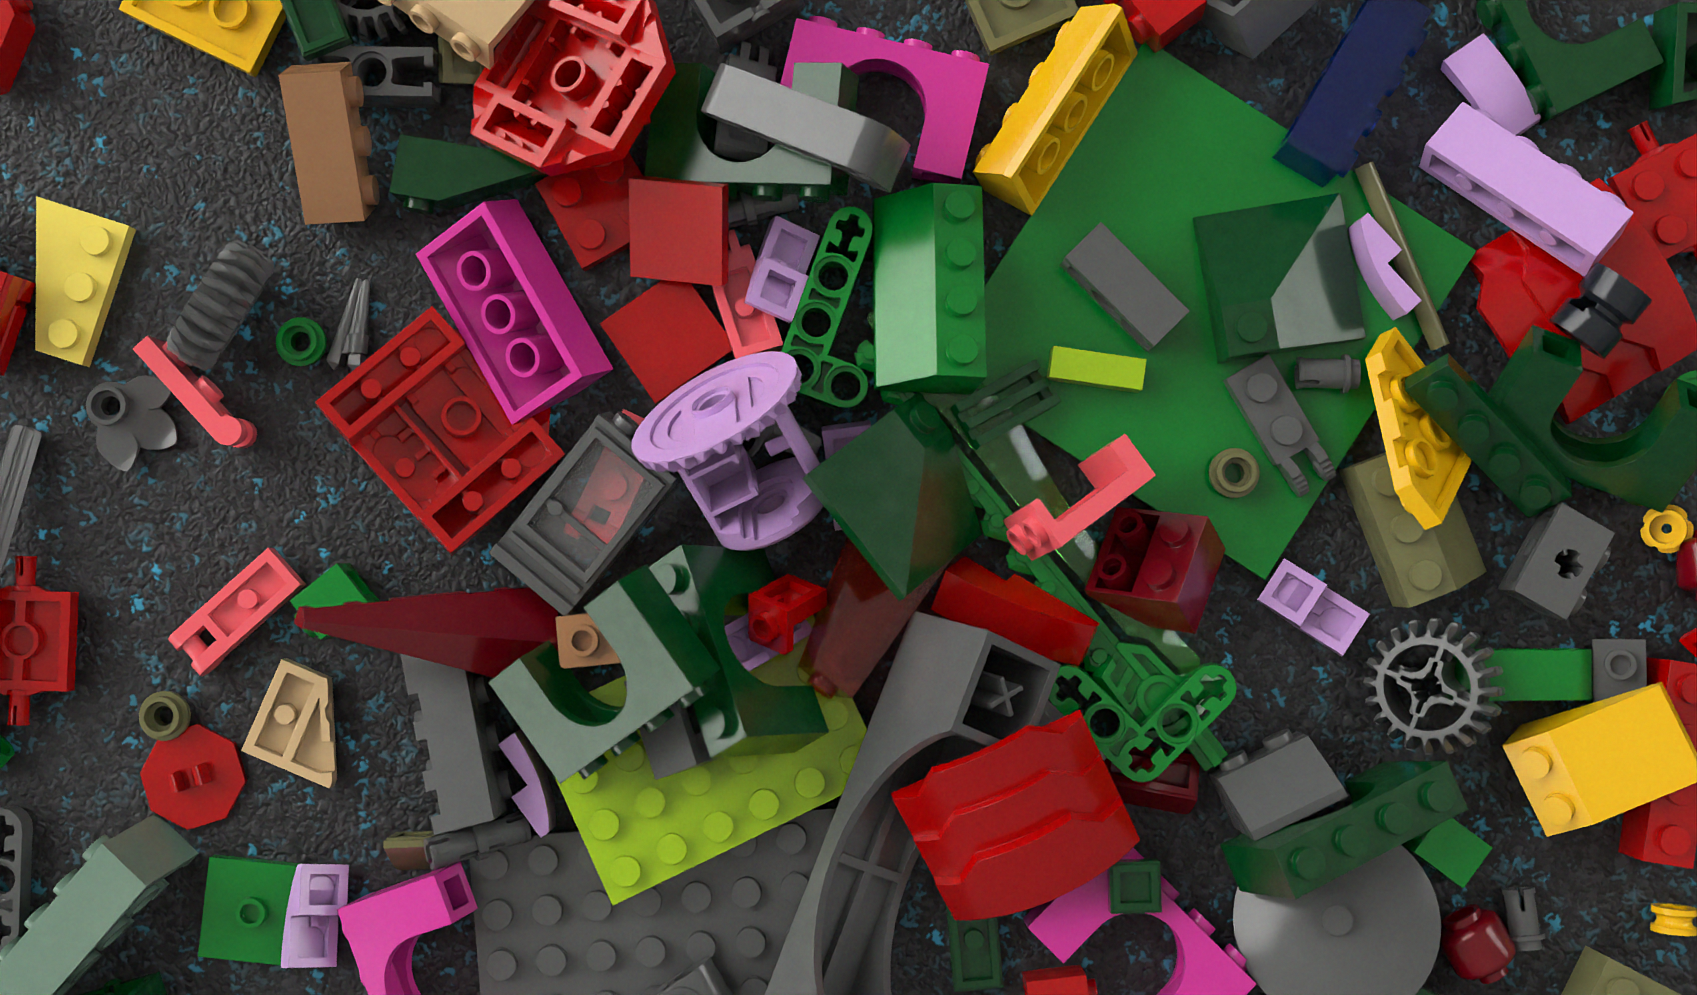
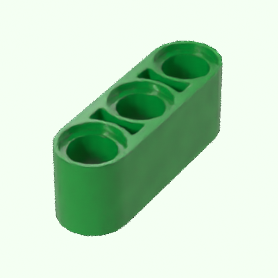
[1453,648,1593,701]

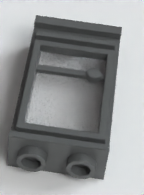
[489,411,682,616]

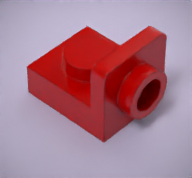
[748,574,827,655]

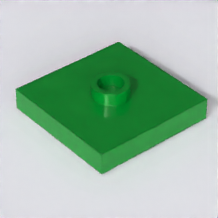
[198,854,302,965]

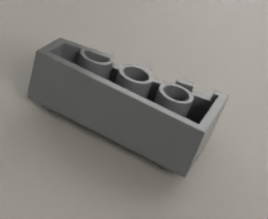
[401,654,516,835]

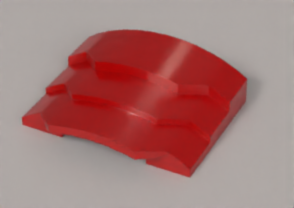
[1468,178,1697,424]
[315,306,566,555]
[891,710,1140,921]

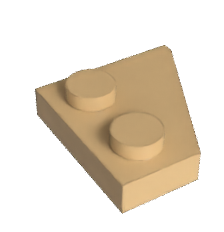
[241,658,337,789]

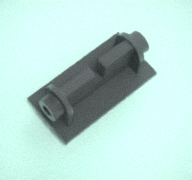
[1592,638,1647,703]

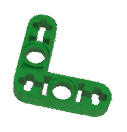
[1048,662,1237,783]

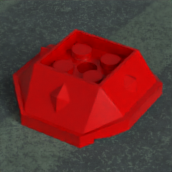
[470,0,676,176]

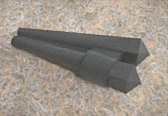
[327,278,371,370]

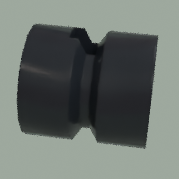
[1550,262,1652,360]

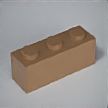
[279,62,380,225]

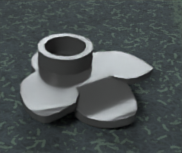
[86,375,179,472]

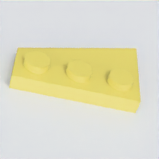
[35,196,136,367]

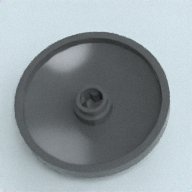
[1233,845,1441,995]

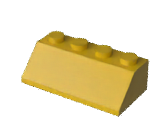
[973,4,1138,216]

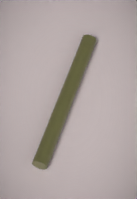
[1355,161,1450,351]

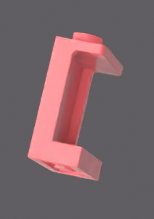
[1003,433,1156,561]

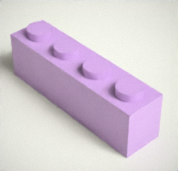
[1419,102,1634,277]

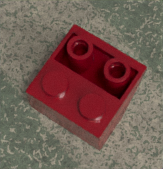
[1085,507,1226,634]

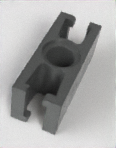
[311,46,443,108]
[1060,222,1189,352]

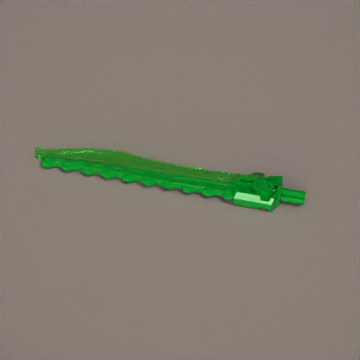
[854,312,1228,771]

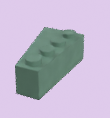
[0,813,198,995]

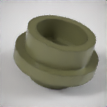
[1208,448,1260,498]
[139,691,191,741]

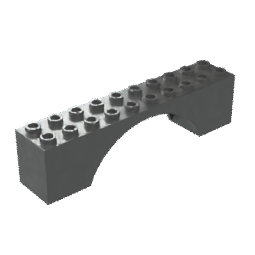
[765,611,1061,995]

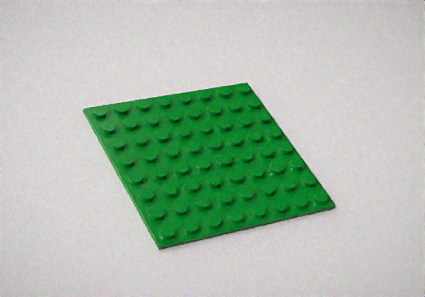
[974,42,1476,580]

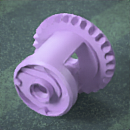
[631,351,823,551]

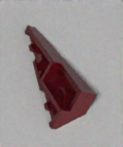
[294,587,559,678]

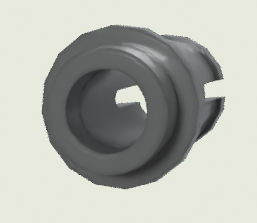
[1294,354,1361,394]
[1502,886,1546,951]

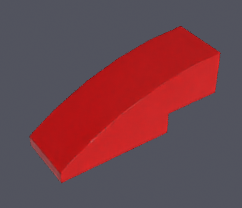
[931,556,1100,666]

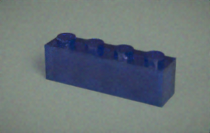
[1272,0,1432,188]

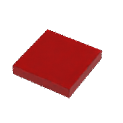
[629,175,728,286]
[600,280,733,405]

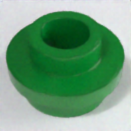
[276,317,327,367]

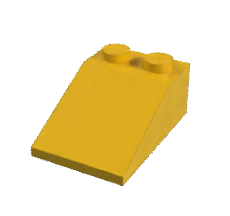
[1502,682,1697,837]

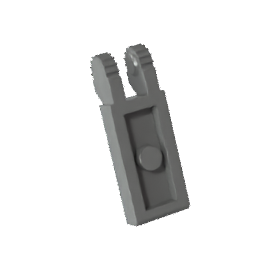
[1223,354,1336,497]

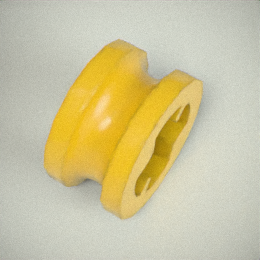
[1650,903,1697,936]

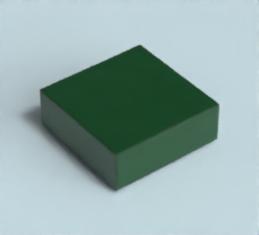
[1107,858,1162,914]

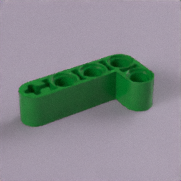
[781,206,873,412]

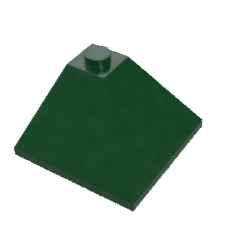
[1193,193,1366,364]
[802,392,982,602]

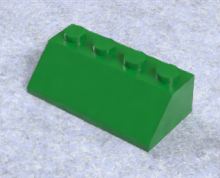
[872,183,987,395]

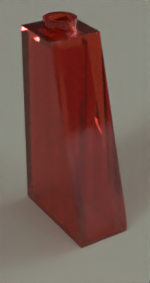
[798,536,953,700]

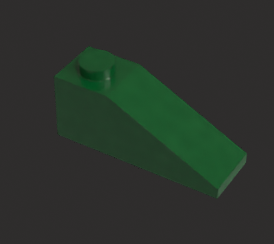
[389,134,549,215]

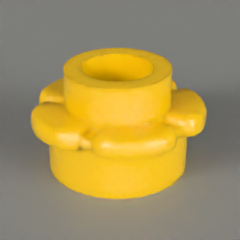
[1640,505,1694,553]

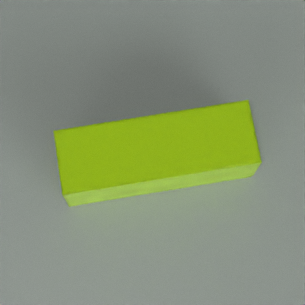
[1047,346,1147,393]

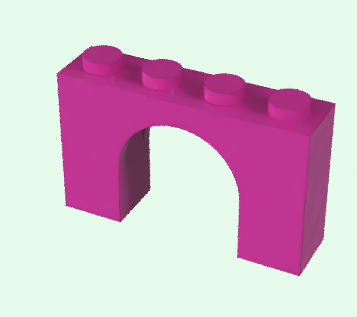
[770,16,989,185]
[1023,848,1257,995]
[337,861,478,995]

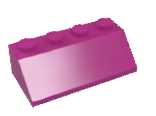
[416,199,613,425]

